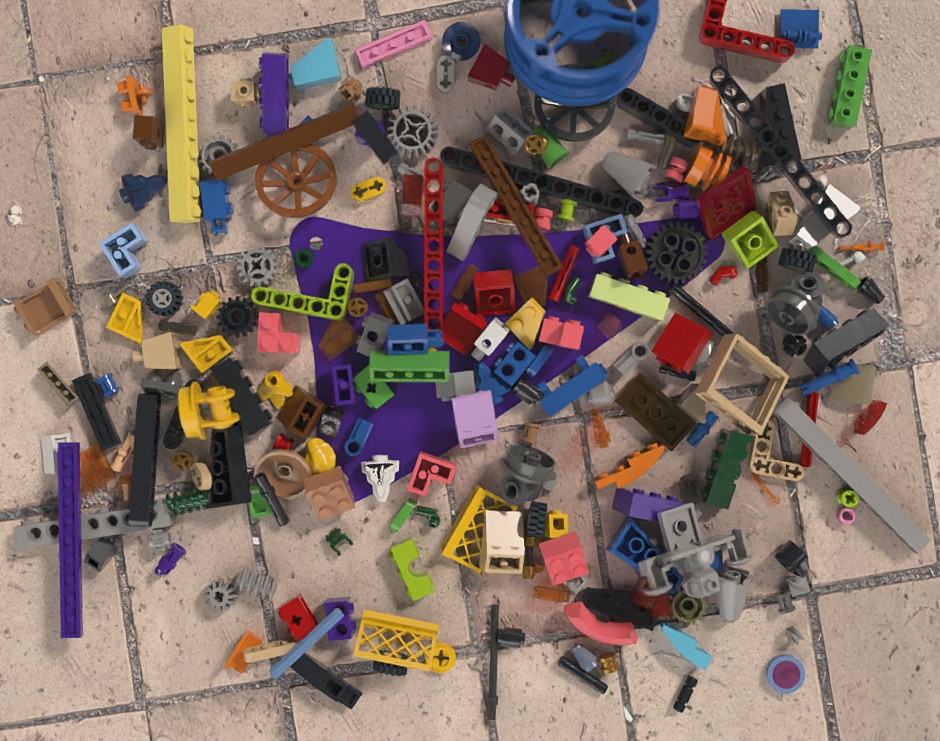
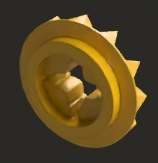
[426,642,456,673]

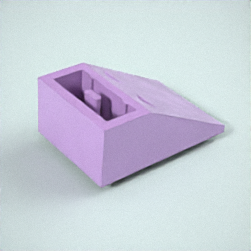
[452,390,498,449]

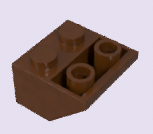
[277,385,329,439]

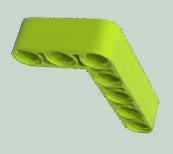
[251,264,354,321]

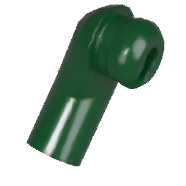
[563,277,581,306]

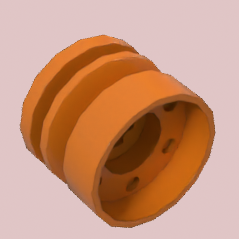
[683,143,732,190]

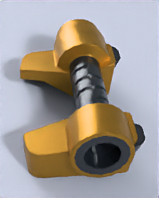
[522,535,545,579]

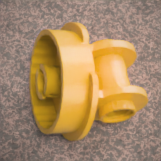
[178,382,240,440]

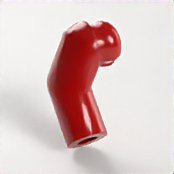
[709,265,738,286]

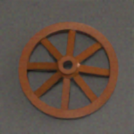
[255,143,337,218]

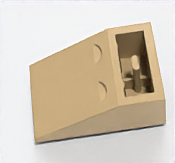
[479,510,524,574]

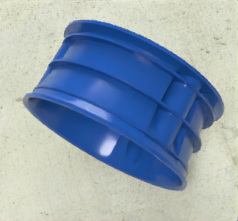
[504,0,659,106]

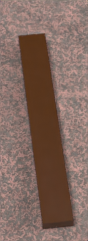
[208,103,358,181]
[468,134,563,278]

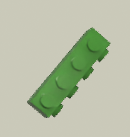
[827,45,872,129]
[369,351,449,382]

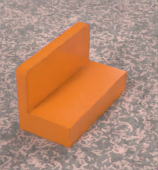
[223,630,263,674]

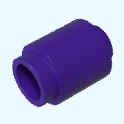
[673,198,700,220]

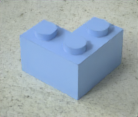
[99,223,149,278]

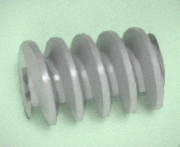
[234,566,278,602]

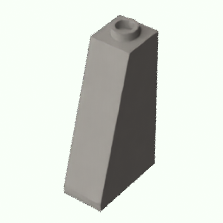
[788,185,860,252]

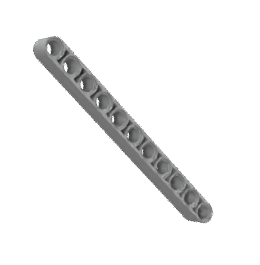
[773,396,931,554]

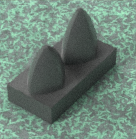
[140,369,182,398]

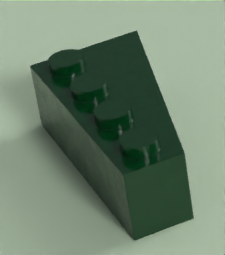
[701,428,754,510]

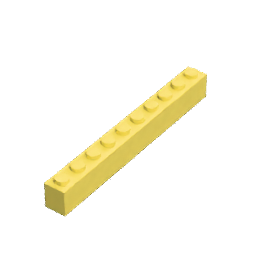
[162,24,201,224]

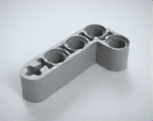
[446,184,498,261]

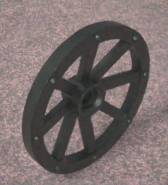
[534,64,616,142]

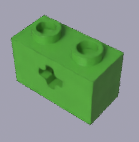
[353,366,395,409]

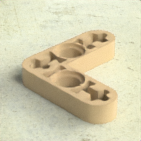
[748,420,805,481]

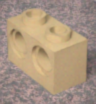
[765,191,798,236]

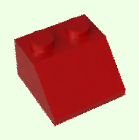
[473,269,515,316]

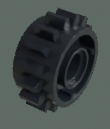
[216,296,259,338]

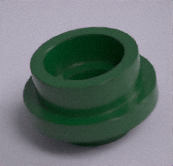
[294,249,314,268]

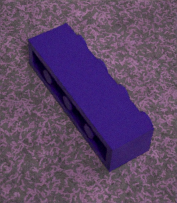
[259,52,289,135]

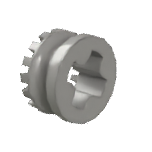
[785,625,805,645]

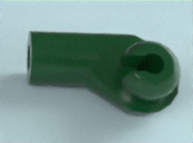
[416,506,440,529]

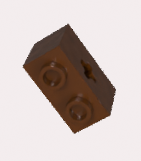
[133,115,164,150]

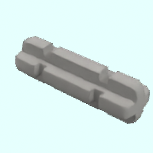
[626,129,664,144]
[398,162,433,188]
[624,214,647,248]

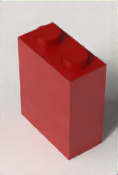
[651,312,713,374]

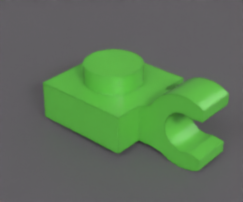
[249,483,272,518]

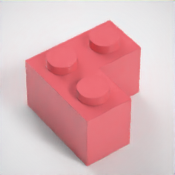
[258,312,301,353]
[538,316,584,350]
[407,451,456,496]

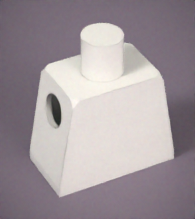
[471,317,510,361]

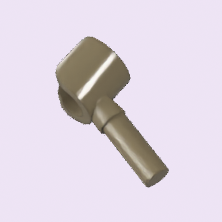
[106,284,129,307]

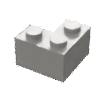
[435,370,476,401]

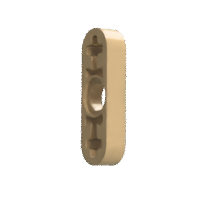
[243,638,299,663]

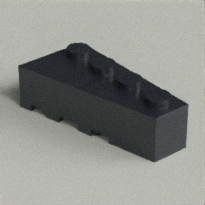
[206,426,251,509]

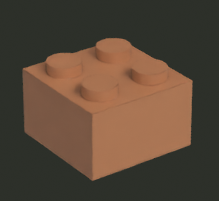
[304,466,356,521]

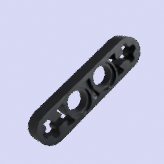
[163,379,205,450]

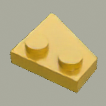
[106,293,143,343]

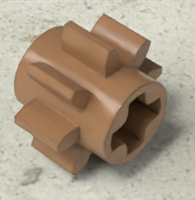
[339,77,364,102]

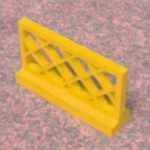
[439,484,518,573]
[353,609,439,672]

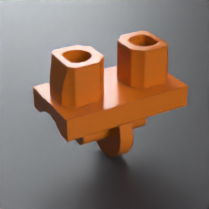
[117,75,152,115]

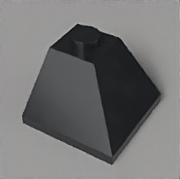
[362,237,409,282]

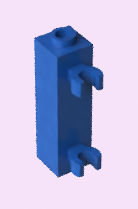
[537,355,607,417]

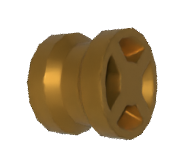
[524,134,548,155]
[348,298,368,317]
[172,451,195,471]
[597,652,620,674]

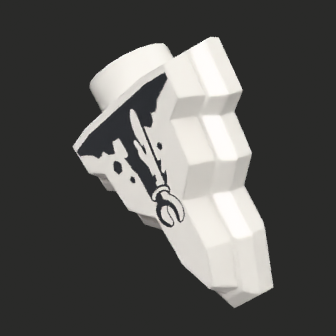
[361,455,399,502]

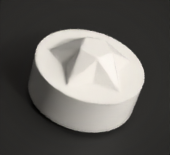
[676,94,693,112]

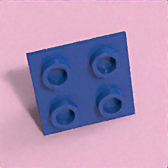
[780,9,822,49]

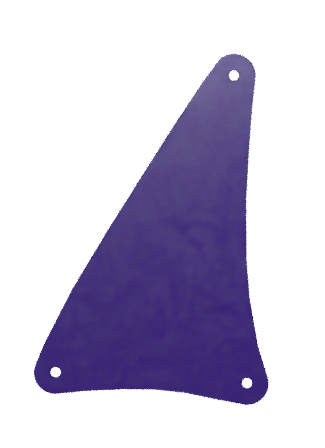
[290,215,725,502]

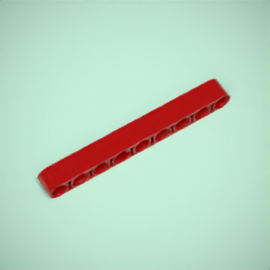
[424,157,444,330]

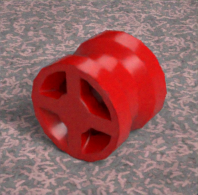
[272,433,295,451]

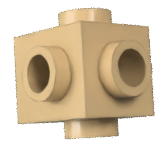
[230,78,261,108]

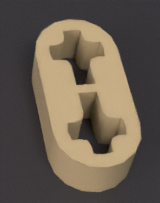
[191,463,212,490]

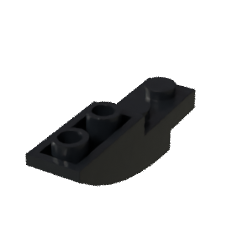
[290,652,363,709]

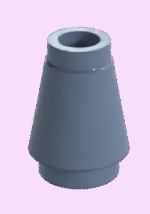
[571,643,598,672]

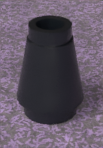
[857,277,885,304]

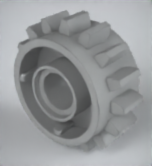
[198,135,238,178]

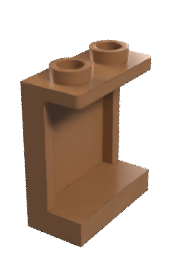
[13,278,79,335]

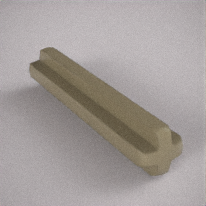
[658,114,683,170]

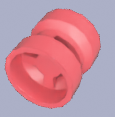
[664,157,690,183]
[534,208,553,232]

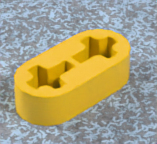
[351,177,387,202]

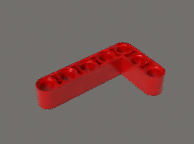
[699,0,795,63]

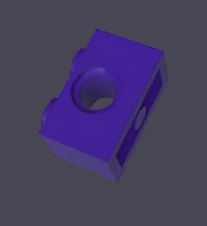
[328,365,355,406]

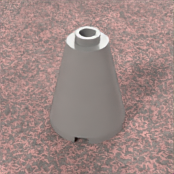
[602,151,657,200]
[715,566,753,623]

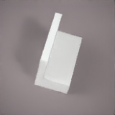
[41,433,70,474]

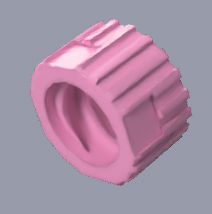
[836,506,856,525]

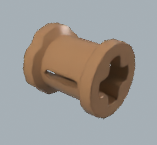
[521,422,541,444]

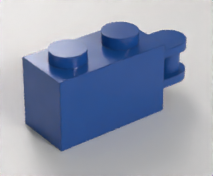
[199,179,234,236]
[388,324,443,355]

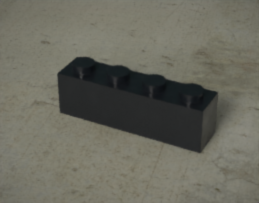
[211,357,273,436]

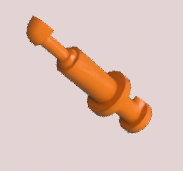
[838,240,885,253]

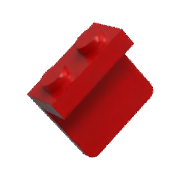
[441,302,488,355]

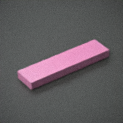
[355,20,432,69]

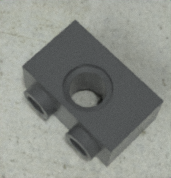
[356,312,394,356]

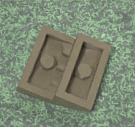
[830,362,876,405]

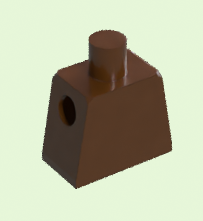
[617,233,648,281]

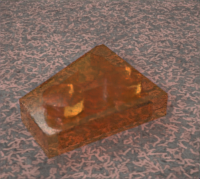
[513,266,548,306]
[319,309,359,361]
[591,408,610,448]
[80,444,116,495]

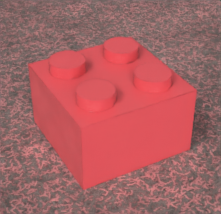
[539,531,589,586]

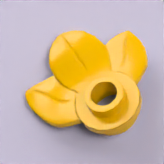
[258,371,293,409]

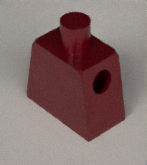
[467,44,516,91]

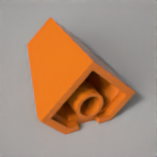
[683,86,726,146]

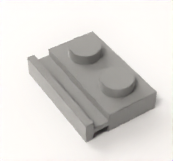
[383,279,425,325]

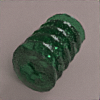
[166,487,210,516]

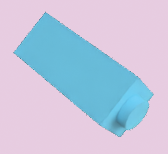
[289,37,342,90]

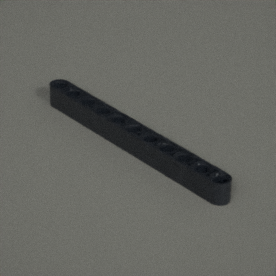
[709,66,852,239]
[440,146,643,219]

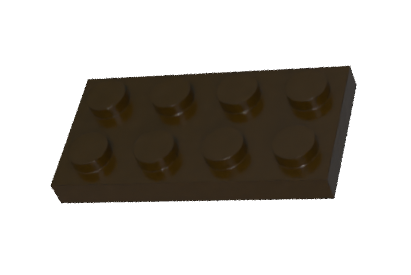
[614,372,697,452]

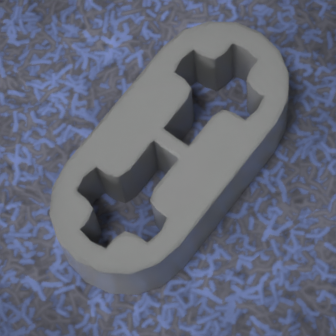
[437,55,455,94]

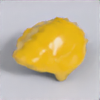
[304,438,336,475]

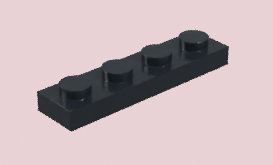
[72,373,122,451]

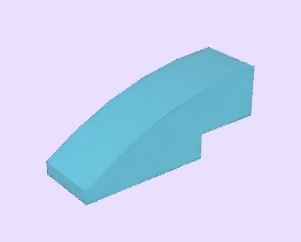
[659,621,712,671]

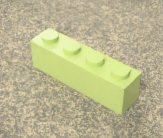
[588,272,670,321]

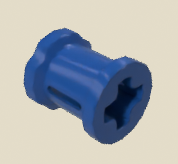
[96,373,121,398]

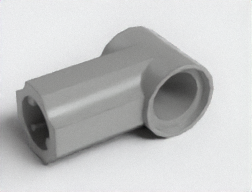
[520,183,540,206]
[613,342,649,377]

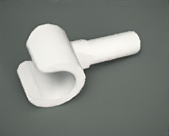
[840,251,866,266]

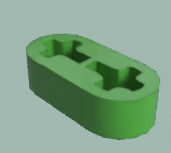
[389,498,417,533]

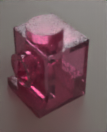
[595,312,622,339]

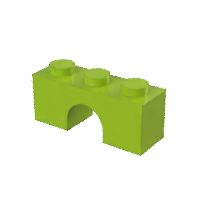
[389,536,435,601]

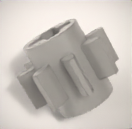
[148,527,172,552]

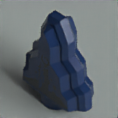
[119,174,167,212]

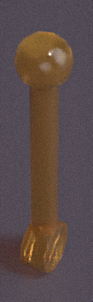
[750,473,780,505]

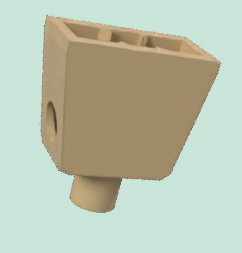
[132,332,181,369]

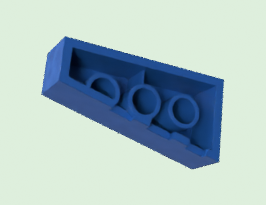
[605,518,683,595]

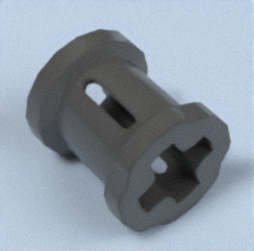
[773,589,796,614]

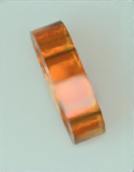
[533,586,570,602]

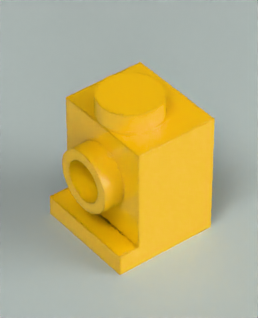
[190,289,223,320]
[544,510,568,538]

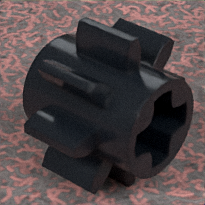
[782,334,807,357]

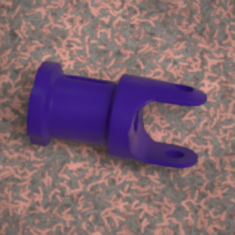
[653,182,689,202]
[155,542,187,576]

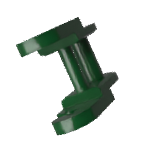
[325,527,354,556]

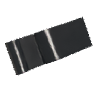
[352,110,399,165]

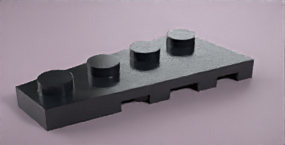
[581,587,665,631]

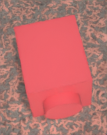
[585,225,617,258]

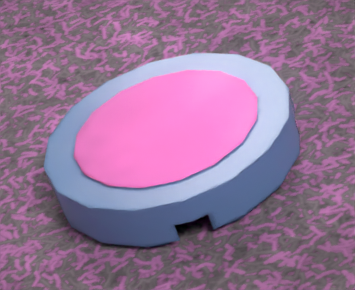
[766,654,805,694]

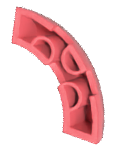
[564,601,638,645]

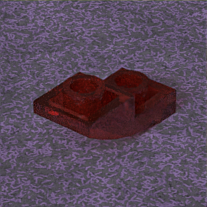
[402,174,423,216]
[853,400,888,436]

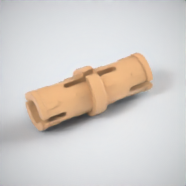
[110,433,135,472]

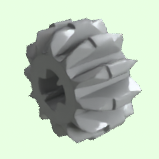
[204,578,238,612]

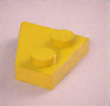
[505,298,545,350]
[180,335,234,374]

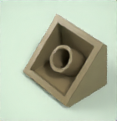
[675,383,706,423]

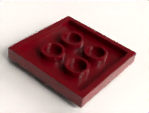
[696,166,757,241]

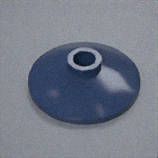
[442,22,480,61]

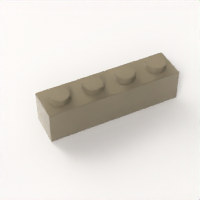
[37,362,79,408]

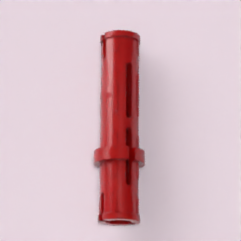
[547,245,581,302]

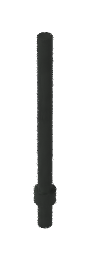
[487,604,499,720]

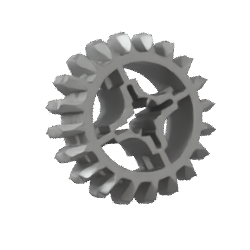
[387,106,438,159]

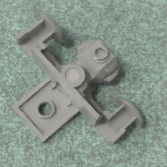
[638,502,753,598]

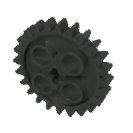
[645,222,709,284]

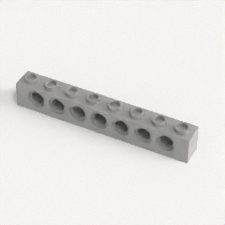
[14,498,175,550]

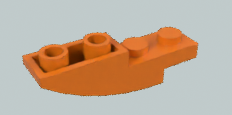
[593,442,665,489]

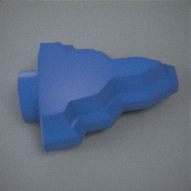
[473,361,511,405]

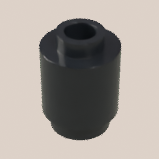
[511,378,541,405]
[498,627,525,648]

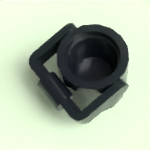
[774,540,808,578]

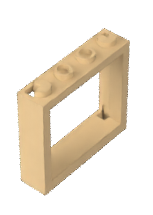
[695,333,789,435]

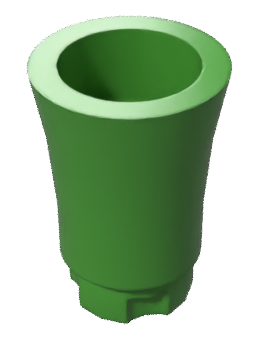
[533,125,569,169]

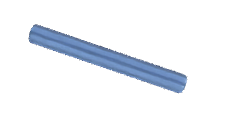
[269,608,344,679]

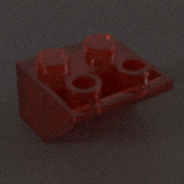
[630,576,673,620]

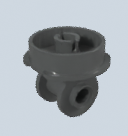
[765,272,825,336]
[500,445,556,506]

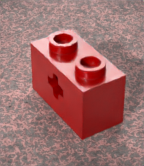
[278,593,319,642]

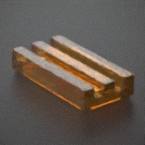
[352,279,393,294]

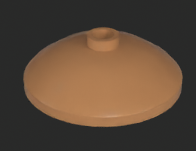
[254,449,312,500]

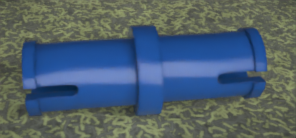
[686,410,719,448]

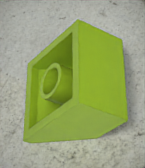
[721,211,779,269]

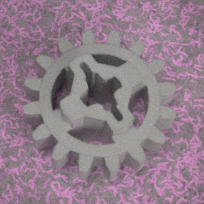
[236,245,280,287]

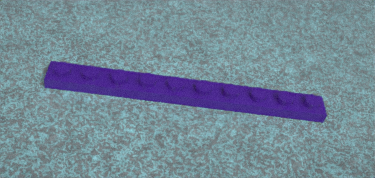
[58,442,83,638]

